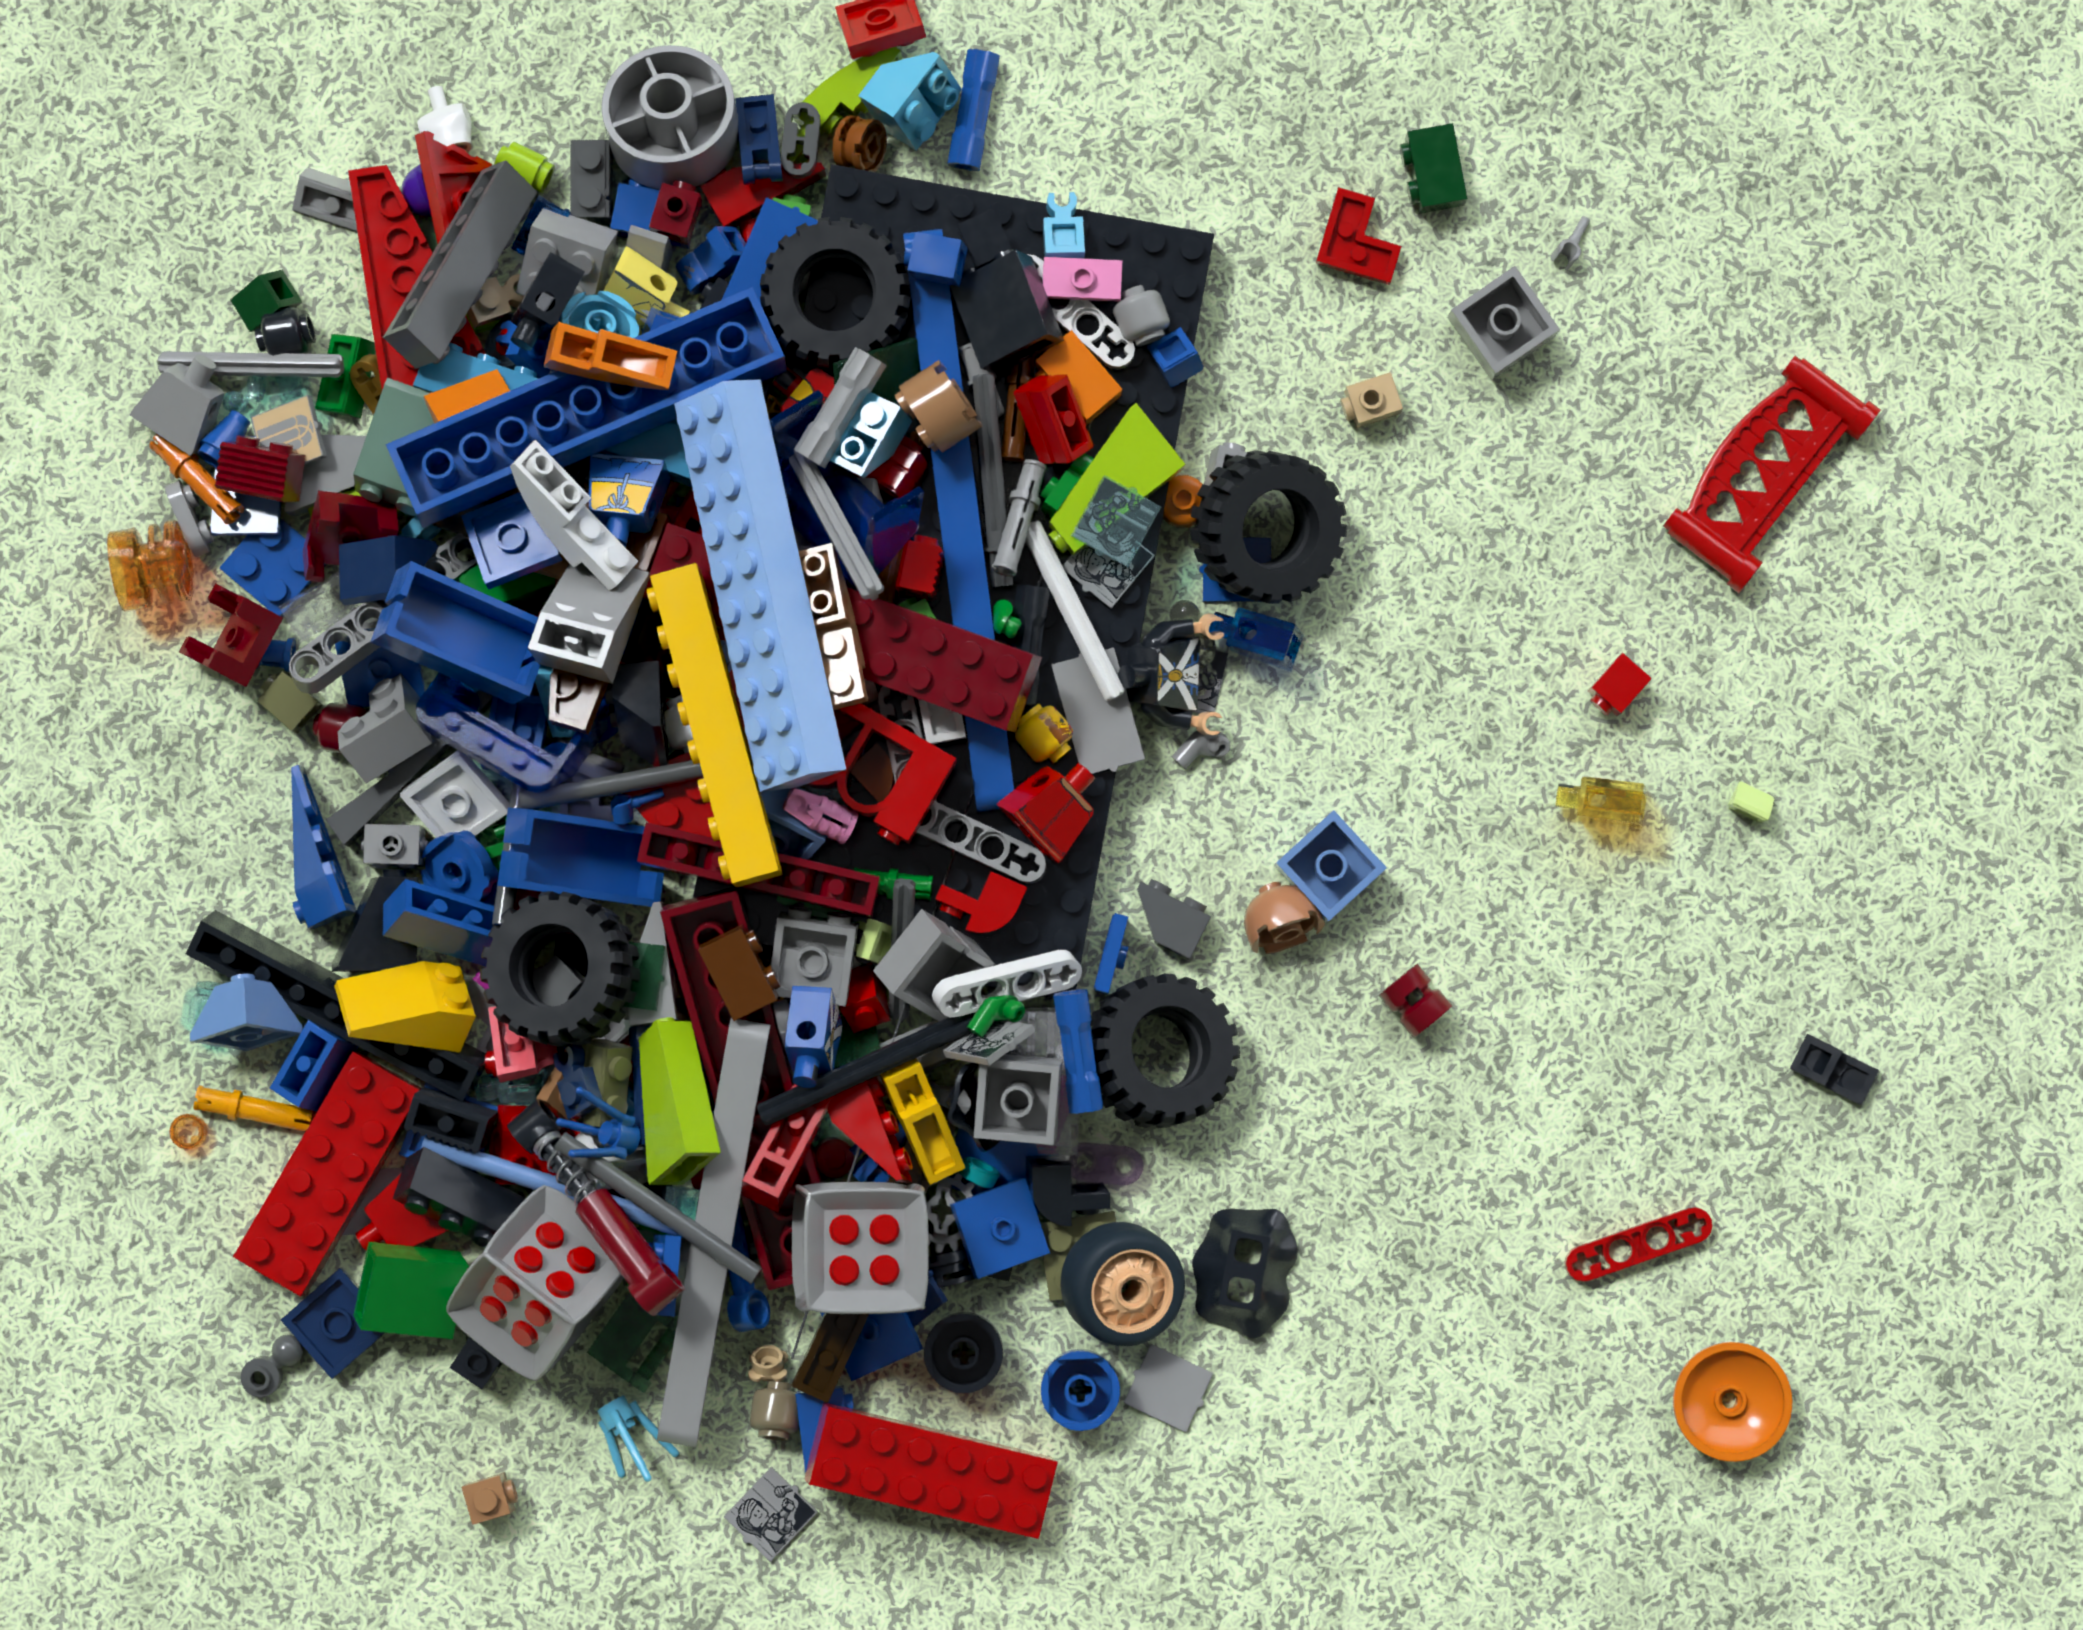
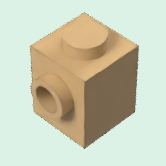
[1340,372,1403,428]

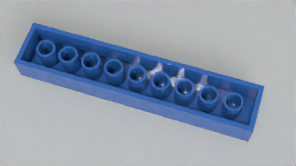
[385,287,787,528]

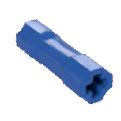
[947,49,1000,171]
[1053,989,1103,1114]

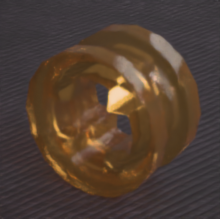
[169,1114,208,1149]

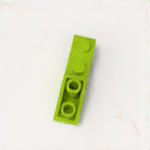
[788,47,902,164]

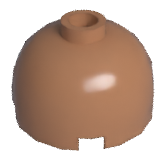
[1244,882,1325,954]

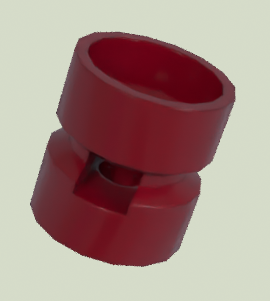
[1378,963,1453,1038]

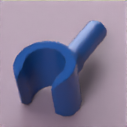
[611,788,665,824]

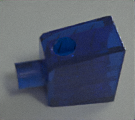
[1209,608,1304,672]

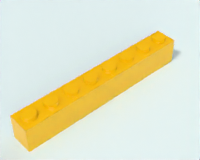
[647,563,783,887]

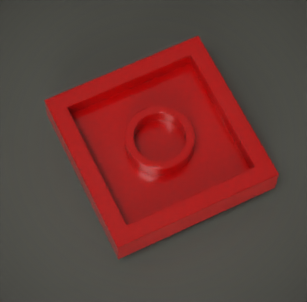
[835,0,926,59]

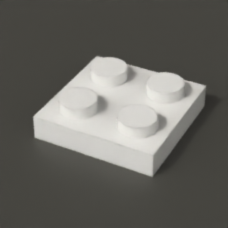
[400,748,510,838]

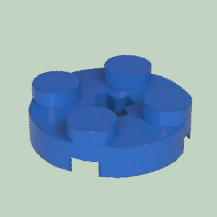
[421,830,498,902]

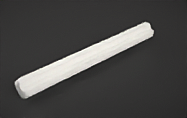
[1025,521,1124,701]

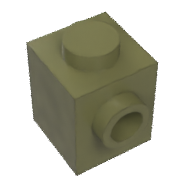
[257,671,323,734]

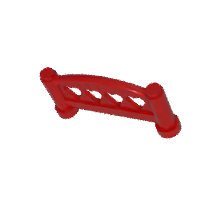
[1663,355,1881,593]

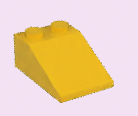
[335,961,476,1052]

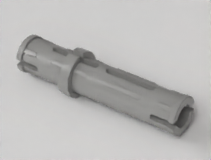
[991,459,1047,577]

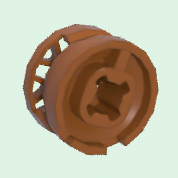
[832,115,887,172]

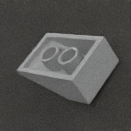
[622,902,690,1027]

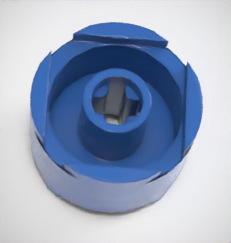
[1041,1349,1120,1431]

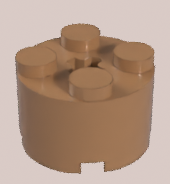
[894,360,983,452]

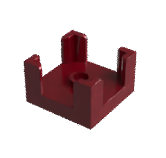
[303,490,399,582]
[179,583,283,687]

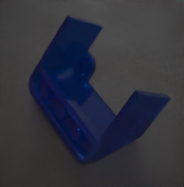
[770,390,924,586]
[416,673,608,793]

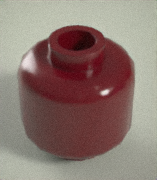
[313,702,367,754]

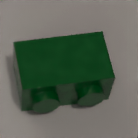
[1400,123,1468,214]

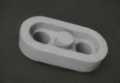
[165,480,215,557]

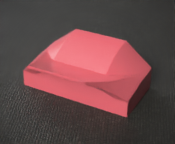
[488,1006,558,1083]

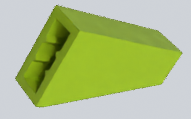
[1048,403,1186,556]
[639,1017,721,1185]

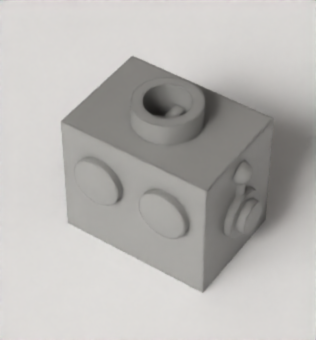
[361,824,429,869]

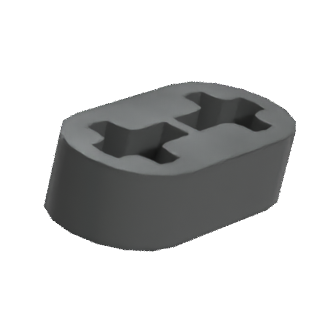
[781,102,821,179]

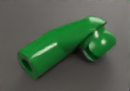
[993,599,1022,638]

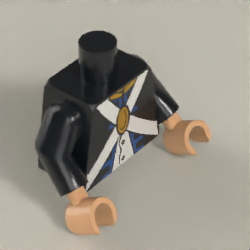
[1118,613,1224,735]

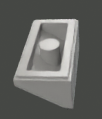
[292,167,357,232]

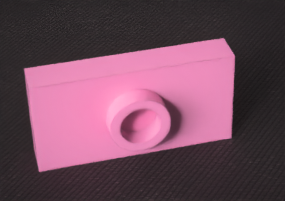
[1043,257,1123,302]

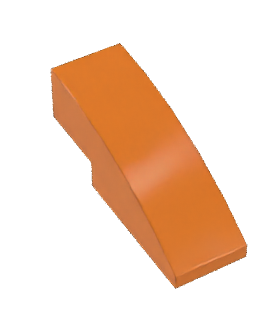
[544,322,677,390]

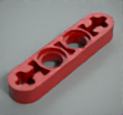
[1564,1207,1713,1281]

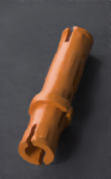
[149,434,244,525]

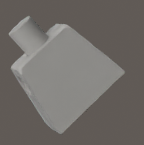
[130,355,224,456]

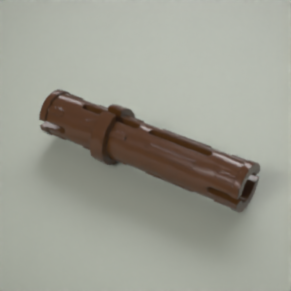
[1001,356,1035,462]

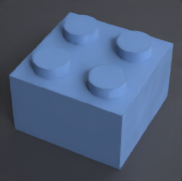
[1274,810,1387,923]

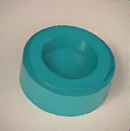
[959,1157,1000,1189]

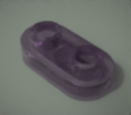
[1066,1142,1143,1185]

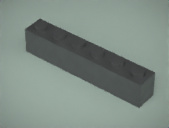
[383,160,537,369]

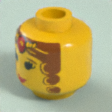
[1015,704,1073,764]

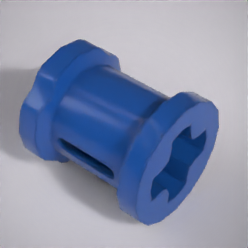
[256,638,296,672]

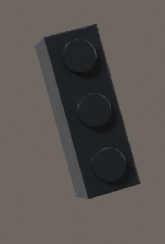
[392,1147,525,1248]

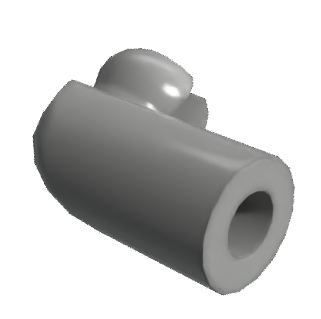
[1171,731,1230,770]

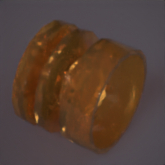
[107,520,194,612]

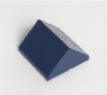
[339,535,438,606]

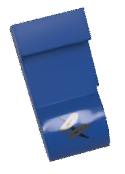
[675,226,746,295]

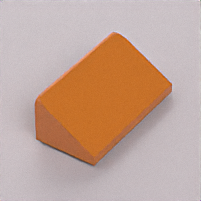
[423,369,510,423]

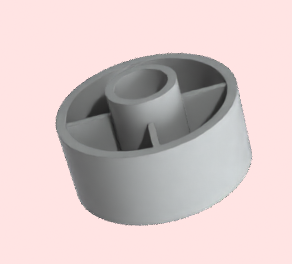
[601,45,739,190]

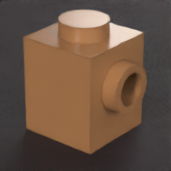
[461,1472,518,1525]

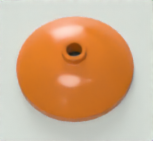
[1673,1342,1793,1462]

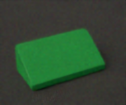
[315,334,376,418]

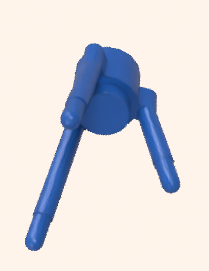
[556,1087,641,1160]

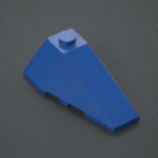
[291,765,356,929]

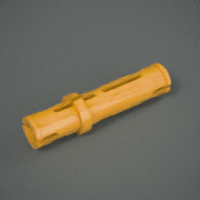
[193,1085,315,1132]

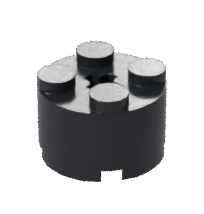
[924,1312,1003,1393]

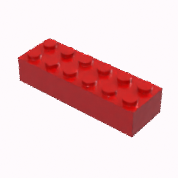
[233,1051,422,1297]
[804,1402,1058,1539]

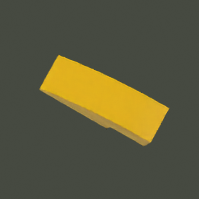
[879,1058,965,1185]

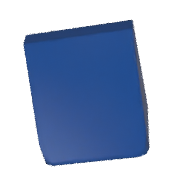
[1147,327,1204,387]

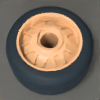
[1060,1222,1185,1346]

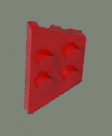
[414,131,492,244]

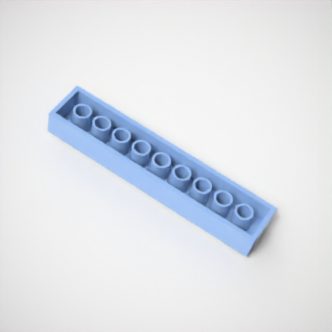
[674,380,846,792]

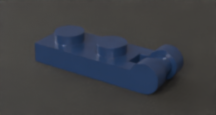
[735,94,783,185]

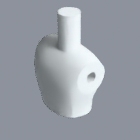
[418,86,472,152]

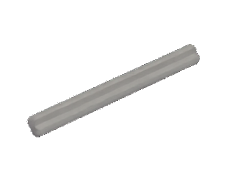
[157,351,345,378]
[789,451,883,601]

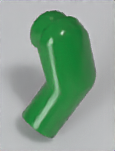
[966,995,1025,1038]

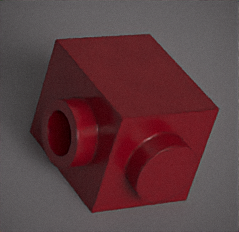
[649,180,702,246]

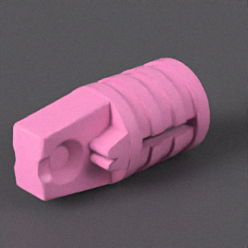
[782,788,858,844]

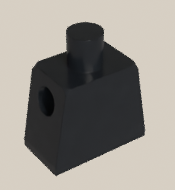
[511,252,585,351]

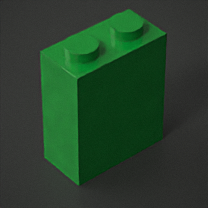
[353,1242,469,1339]

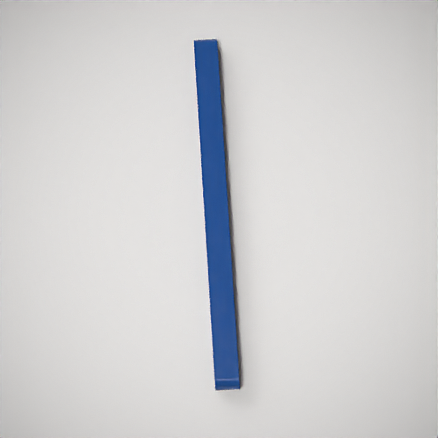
[903,229,1014,812]

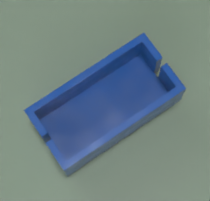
[370,561,540,705]
[497,807,664,907]

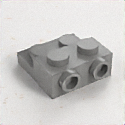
[771,906,859,1006]

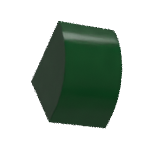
[230,269,302,332]

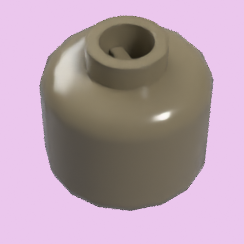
[750,1381,800,1441]

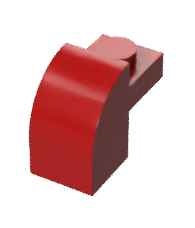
[935,871,1027,933]

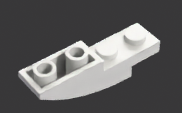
[510,440,638,591]

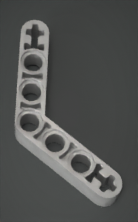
[878,686,1047,884]

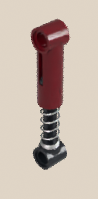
[507,1099,685,1316]

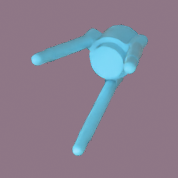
[597,1395,679,1482]

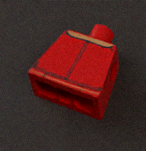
[996,763,1095,863]

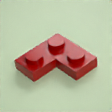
[1316,187,1402,285]

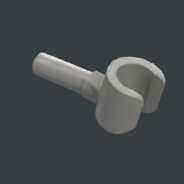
[1551,216,1590,270]

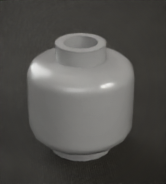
[1113,285,1170,347]

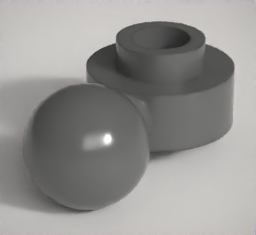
[241,1335,303,1397]

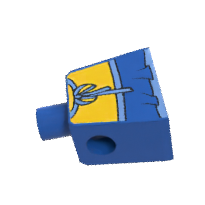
[589,454,671,547]

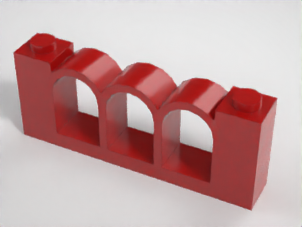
[729,669,957,846]

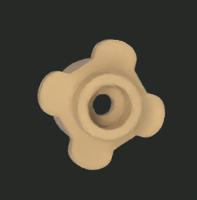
[748,1345,788,1382]

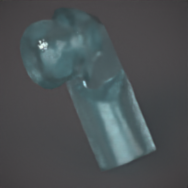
[223,376,267,415]

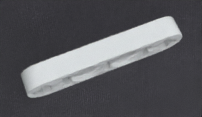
[1027,254,1135,370]
[932,950,1082,1018]

